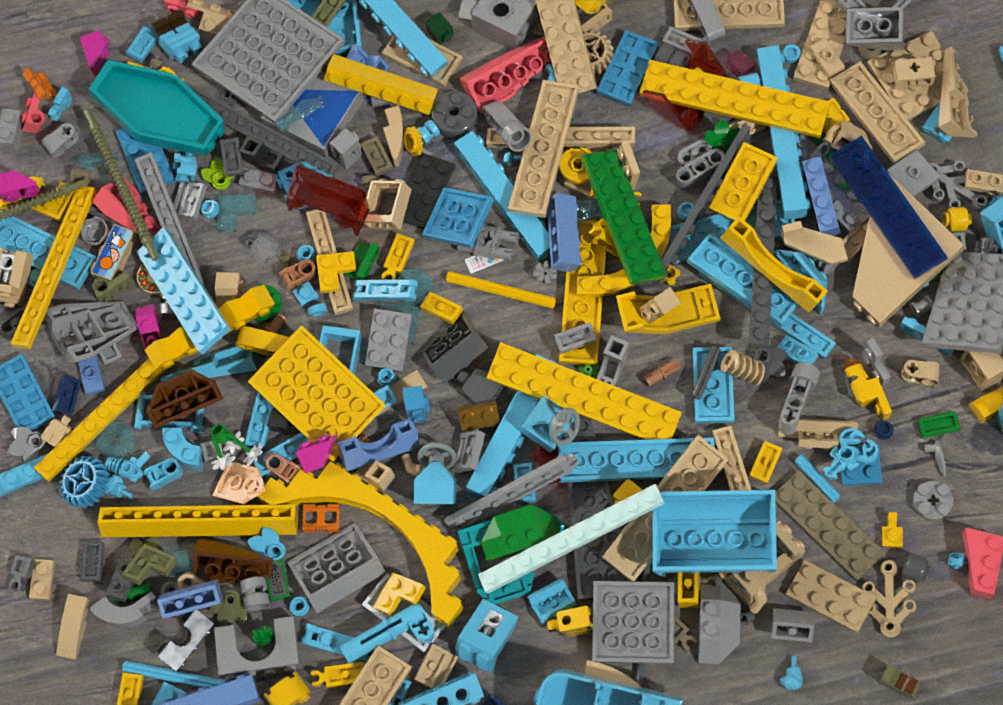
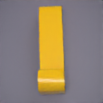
[235,326,290,356]

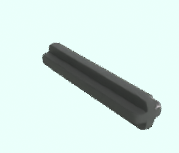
[692,346,721,400]

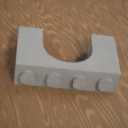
[214,616,301,681]

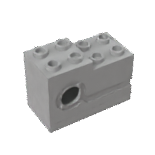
[470,0,540,50]

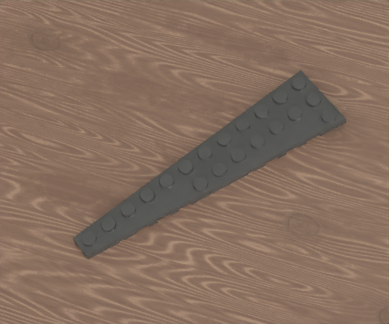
[564,371,631,601]

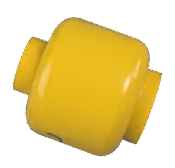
[943,207,972,232]

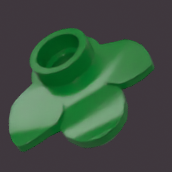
[705,119,740,154]

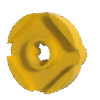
[559,147,592,186]

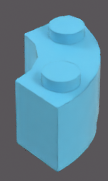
[162,428,204,471]

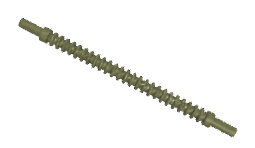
[84,109,159,261]
[0,179,88,222]

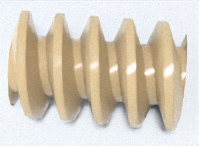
[720,350,765,386]

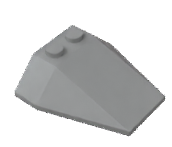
[46,301,139,363]

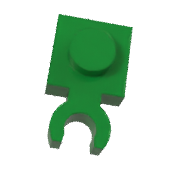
[252,625,275,646]

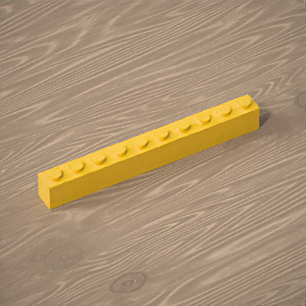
[97,504,298,537]

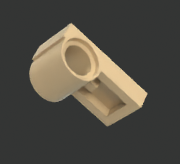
[964,169,1003,198]

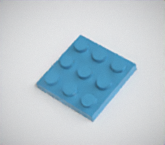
[422,187,494,248]

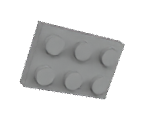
[365,309,413,371]

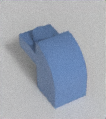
[347,45,389,72]

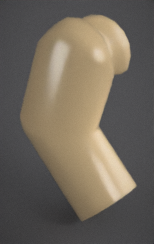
[401,454,425,477]

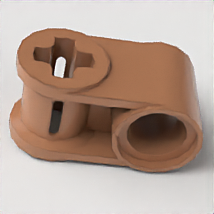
[279,259,317,291]
[264,452,303,484]

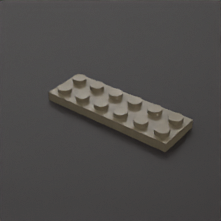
[775,471,885,582]

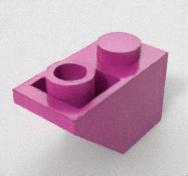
[0,170,41,202]
[135,304,163,349]
[296,434,337,473]

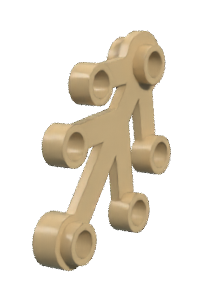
[863,560,917,638]

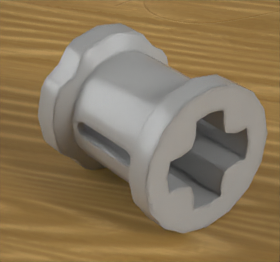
[909,295,933,319]

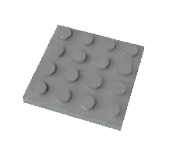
[592,581,674,664]

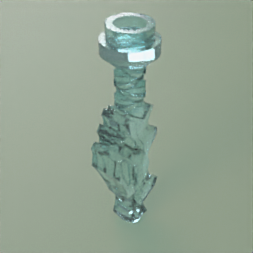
[276,95,324,132]

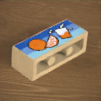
[90,224,138,282]

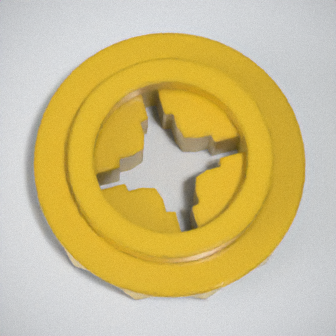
[404,126,424,156]

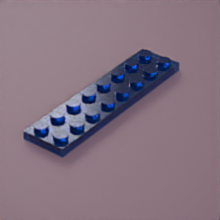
[829,135,948,280]

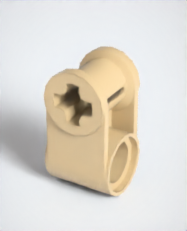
[900,360,939,386]

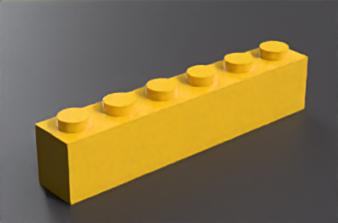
[324,54,438,115]

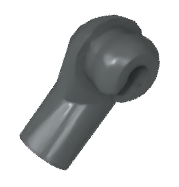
[245,231,271,248]

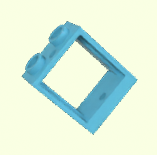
[320,326,362,375]

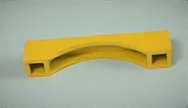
[720,216,828,313]

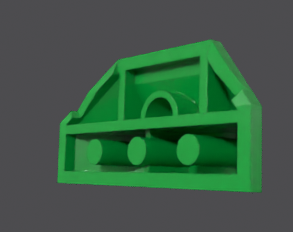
[481,504,561,561]

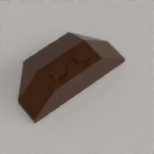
[147,370,223,428]

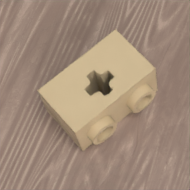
[892,56,935,89]
[639,287,681,324]

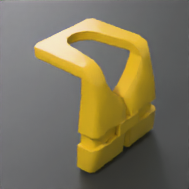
[822,98,850,134]

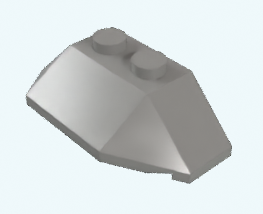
[698,584,740,665]

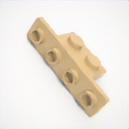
[187,0,236,35]
[778,418,858,450]

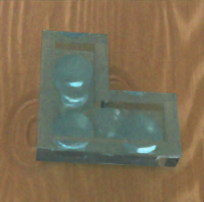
[217,194,257,232]

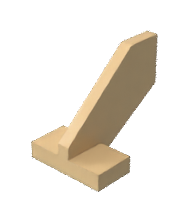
[781,221,848,265]

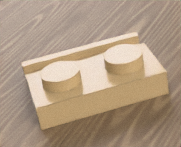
[413,643,458,689]

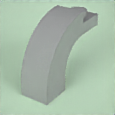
[597,335,630,386]

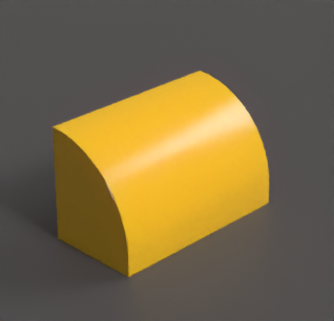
[969,386,1003,423]

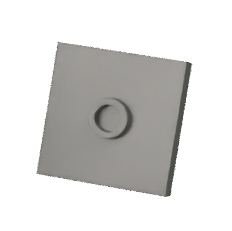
[887,149,941,197]

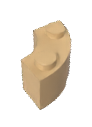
[215,273,244,309]

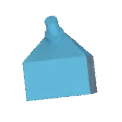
[980,196,1003,250]

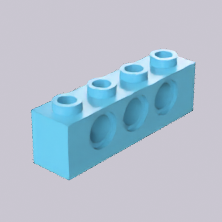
[398,671,484,705]

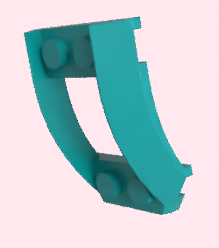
[458,519,535,604]

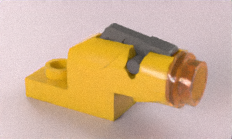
[843,358,892,420]

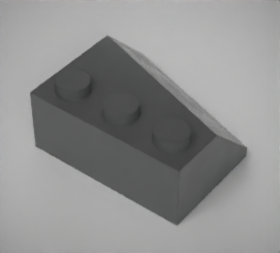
[422,311,489,383]

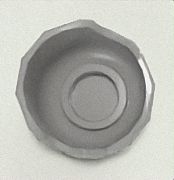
[80,216,109,246]

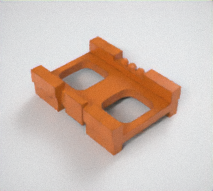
[23,68,58,102]
[302,504,340,533]

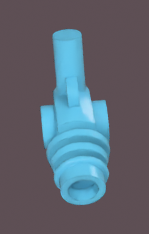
[105,452,151,483]

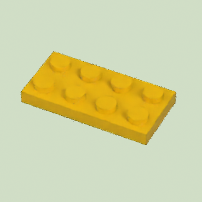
[709,142,778,221]

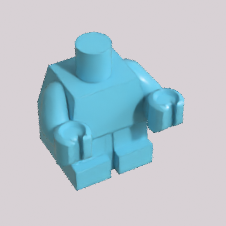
[172,153,197,183]

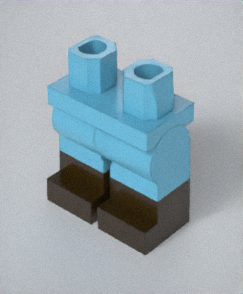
[151,10,203,63]

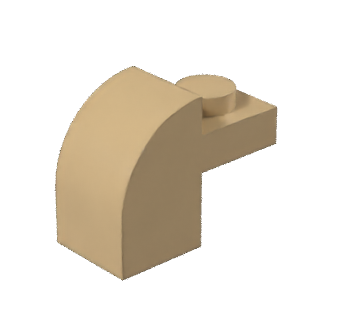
[355,461,395,493]

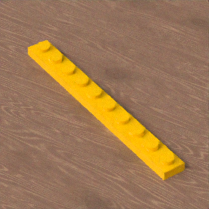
[10,186,97,350]
[34,359,167,483]

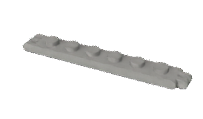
[444,453,579,534]

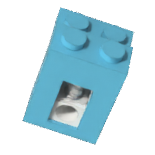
[455,599,518,673]

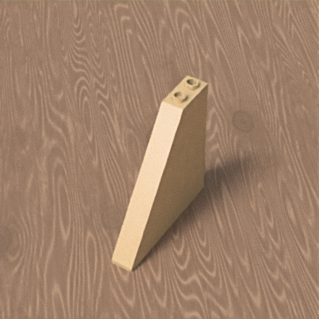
[852,167,964,328]

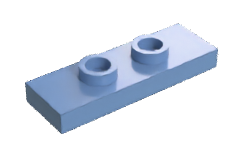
[78,355,105,396]

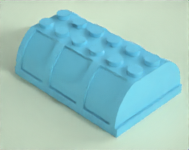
[653,490,777,574]

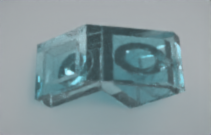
[577,199,604,221]

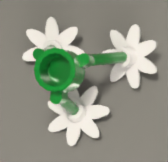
[210,424,263,470]

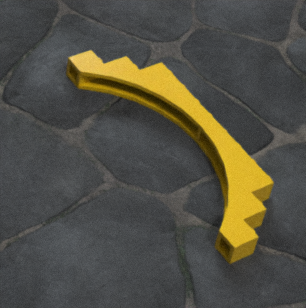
[257,461,463,629]

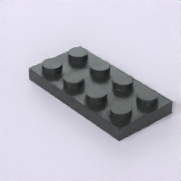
[403,152,455,230]

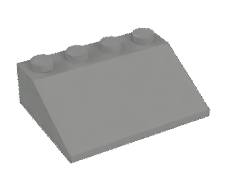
[287,523,386,613]

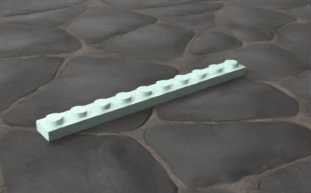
[478,484,665,594]

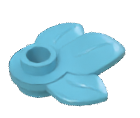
[247,527,286,560]

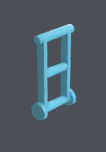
[134,391,206,433]

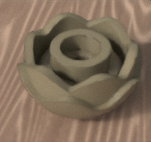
[858,47,881,60]

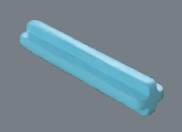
[795,455,841,503]

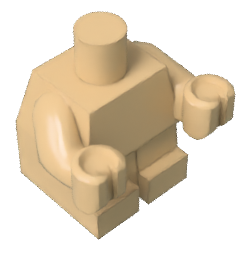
[40,415,72,447]

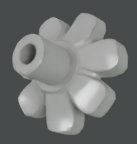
[533,261,557,284]

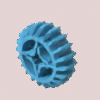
[58,456,110,508]

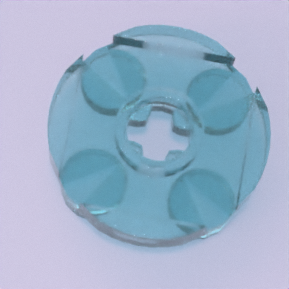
[397,269,433,307]
[96,421,136,459]

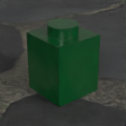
[425,12,454,45]

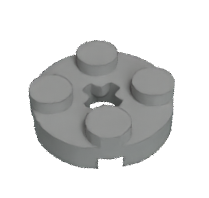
[912,481,953,521]

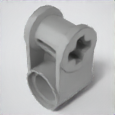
[42,123,79,158]

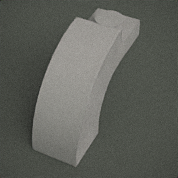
[89,591,158,628]

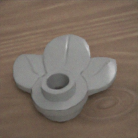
[8,427,46,463]

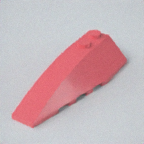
[459,36,551,114]

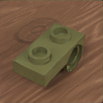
[92,271,133,302]

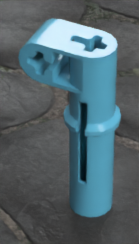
[339,601,435,664]

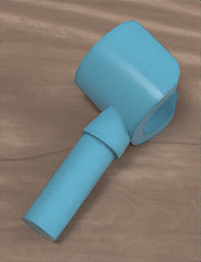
[502,152,522,166]

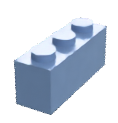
[157,579,223,619]

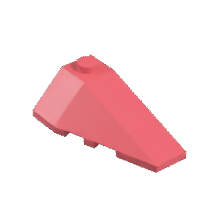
[92,177,160,237]

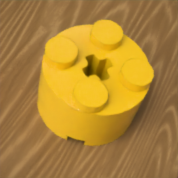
[264,671,311,705]

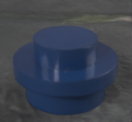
[874,420,894,440]

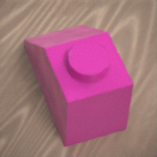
[80,30,110,75]

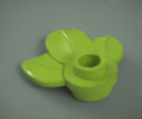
[201,156,235,190]

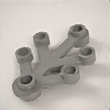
[929,161,988,211]

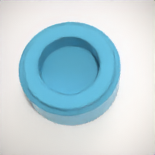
[782,44,801,64]
[308,303,328,317]

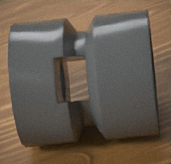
[654,43,688,67]

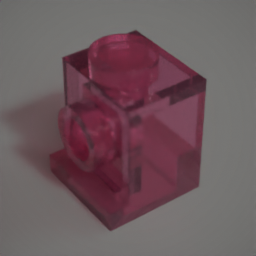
[726,50,756,78]

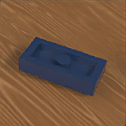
[52,374,82,417]

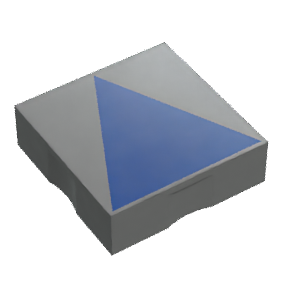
[261,71,364,158]

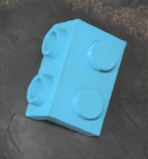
[528,578,577,624]

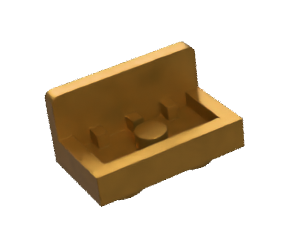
[458,401,500,431]

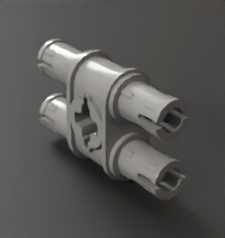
[457,223,520,261]

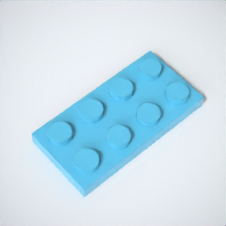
[693,347,734,423]

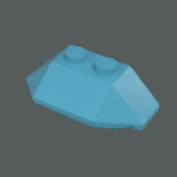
[774,249,827,315]

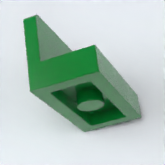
[344,242,380,280]

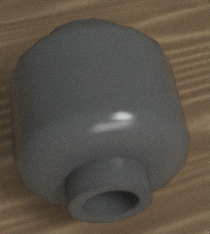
[899,554,931,583]

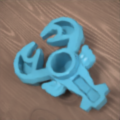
[823,428,879,480]

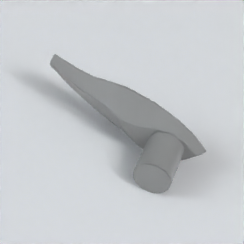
[925,441,946,477]

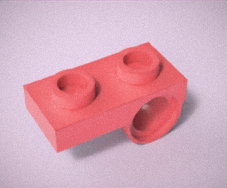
[164,0,203,19]
[21,92,45,133]

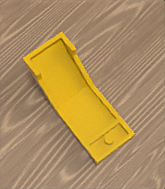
[616,284,720,334]

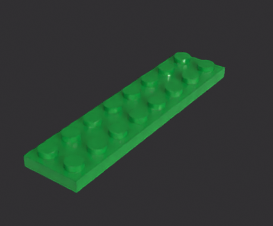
[581,150,667,284]

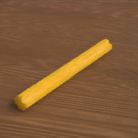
[446,271,556,308]

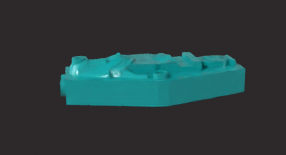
[89,60,225,157]

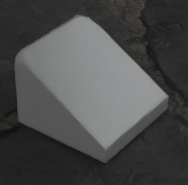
[99,343,122,364]

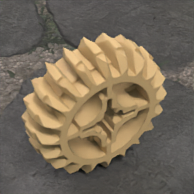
[583,29,613,75]

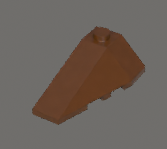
[193,539,273,584]

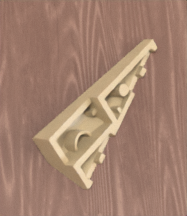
[938,47,977,138]

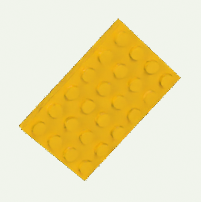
[248,325,386,462]

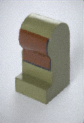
[878,664,921,699]

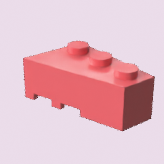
[962,528,1003,600]

